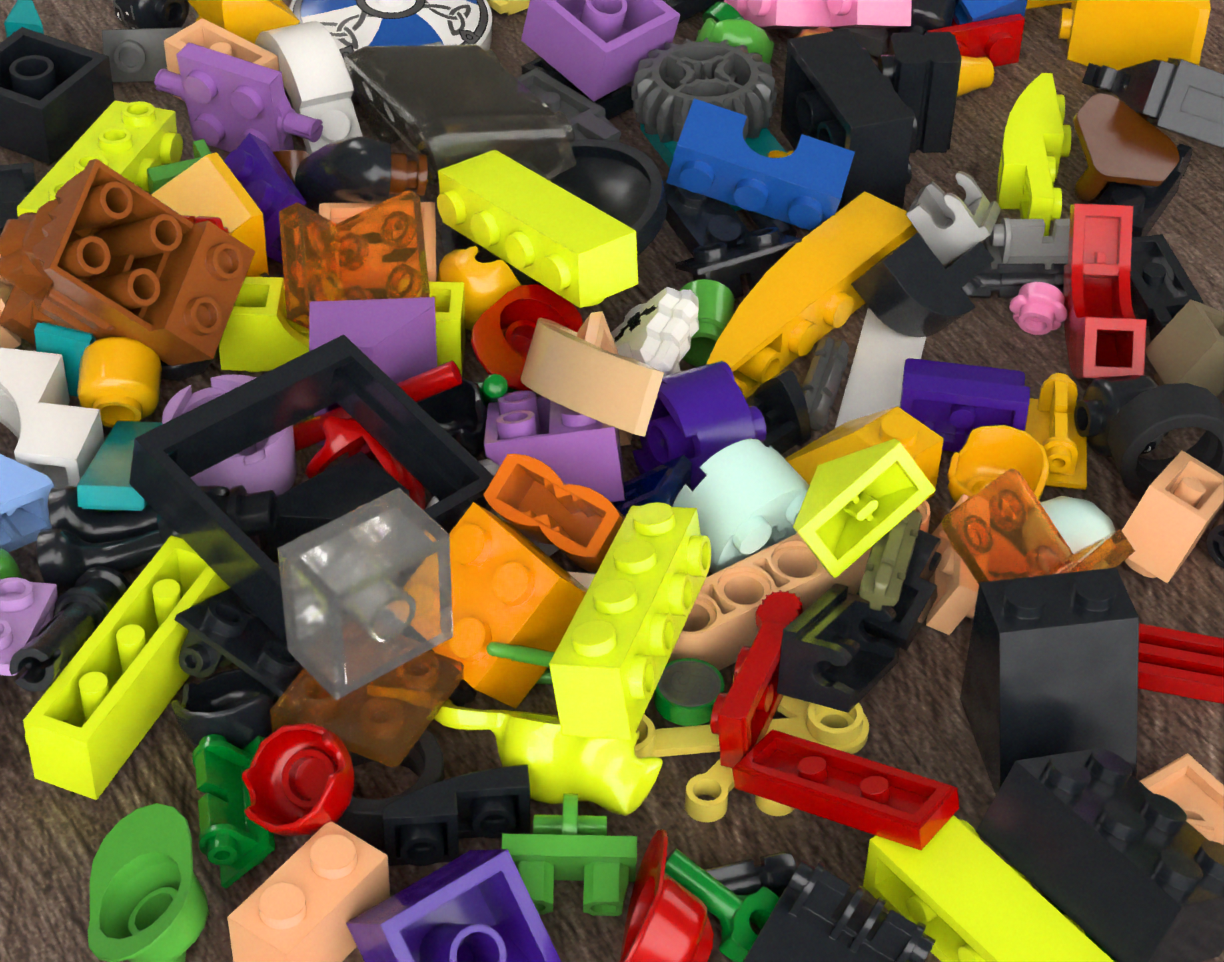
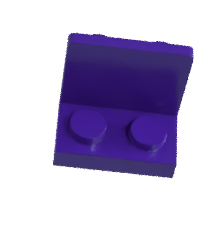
[900,358,1030,452]

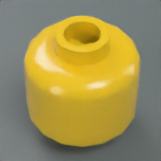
[77,336,162,428]

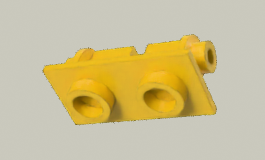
[1025,373,1087,490]

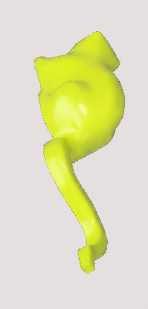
[367,689,663,816]

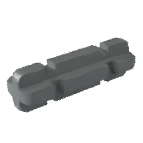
[802,336,850,431]

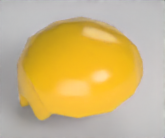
[436,246,521,331]
[947,425,1050,524]

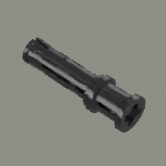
[9,566,131,692]

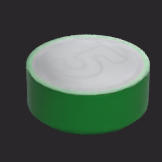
[654,658,724,726]

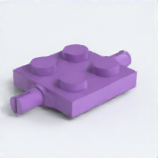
[154,42,323,152]

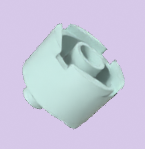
[673,439,810,574]

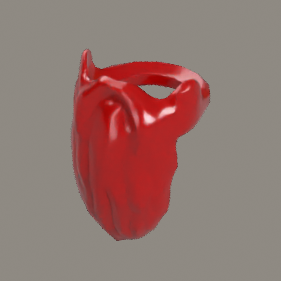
[305,416,426,514]

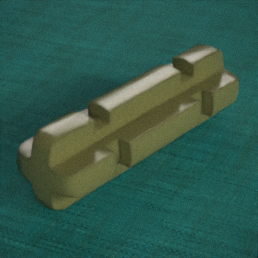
[859,510,922,611]

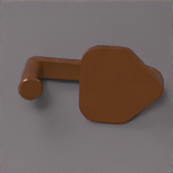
[1073,93,1179,201]

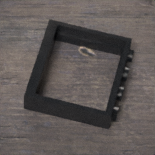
[129,334,494,642]

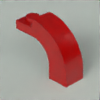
[1063,203,1147,379]

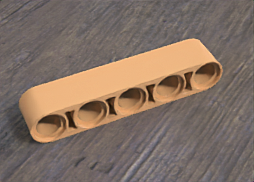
[667,500,931,671]

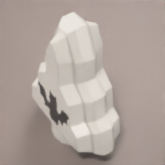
[611,287,699,377]

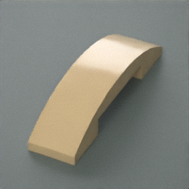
[520,318,664,437]

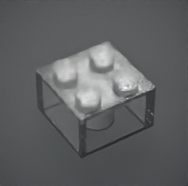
[277,488,453,700]

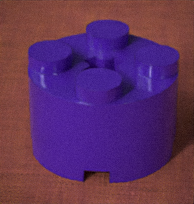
[632,361,767,503]

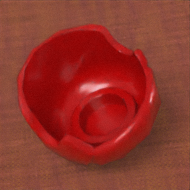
[242,723,354,837]

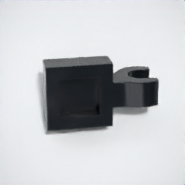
[856,530,942,651]

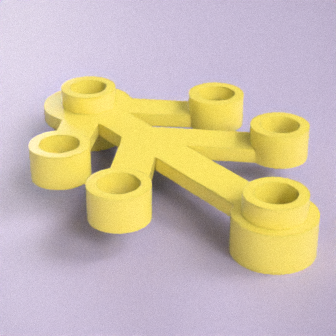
[634,675,869,823]

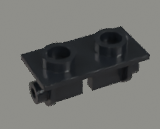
[675,227,802,299]

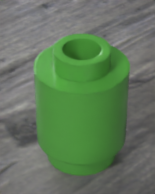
[679,279,735,367]

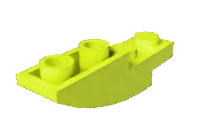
[996,73,1071,236]

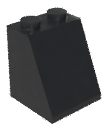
[960,568,1139,795]

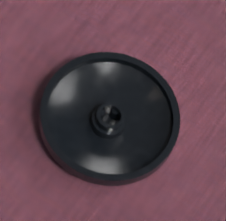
[441,139,668,286]

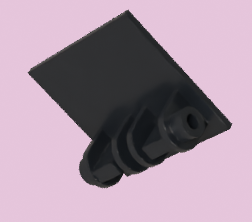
[174,588,355,700]
[743,860,936,962]

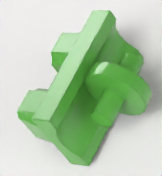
[502,794,637,916]

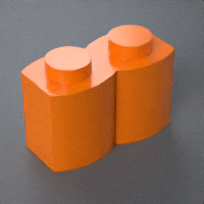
[483,454,625,574]

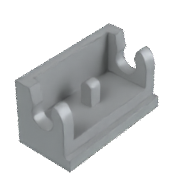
[906,171,1001,265]

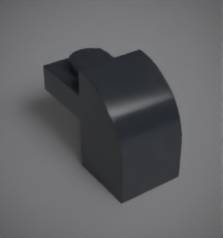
[851,232,995,337]

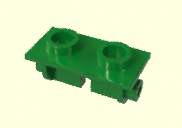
[192,734,275,889]

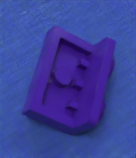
[224,133,307,266]

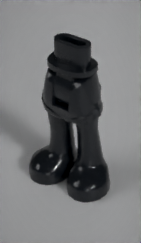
[36,485,278,594]

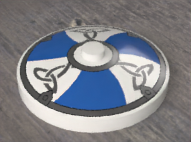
[289,0,492,87]

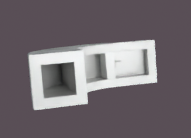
[255,21,363,155]

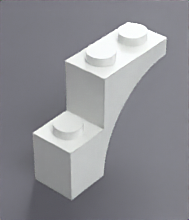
[0,347,105,488]

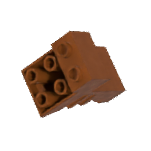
[0,159,255,366]

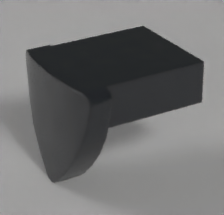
[747,370,811,454]

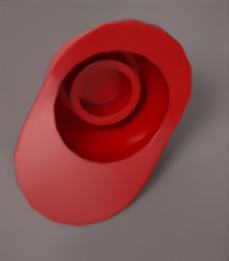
[471,284,583,391]
[619,829,714,962]

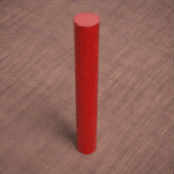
[293,361,462,452]

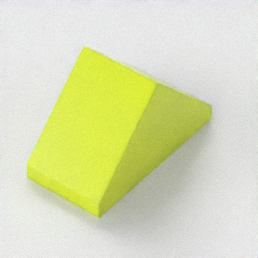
[793,438,936,578]

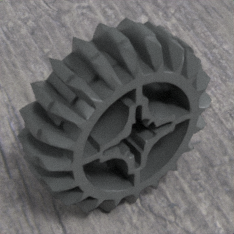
[631,37,777,143]

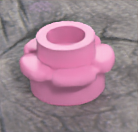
[1009,282,1067,335]

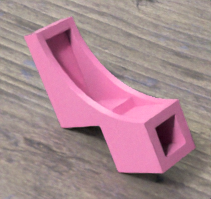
[724,0,912,29]

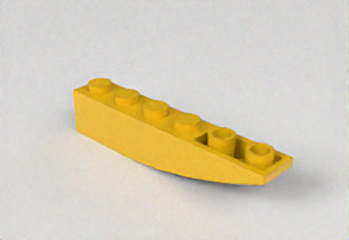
[706,191,919,399]

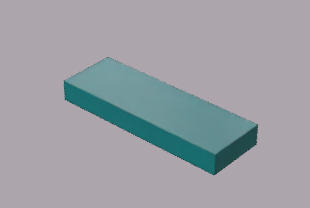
[77,421,162,511]

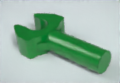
[664,848,780,962]

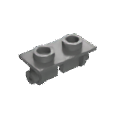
[102,27,186,82]

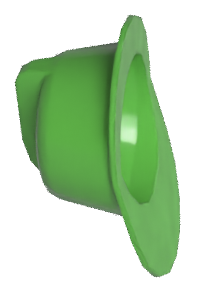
[88,803,209,962]

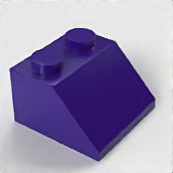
[346,849,561,962]

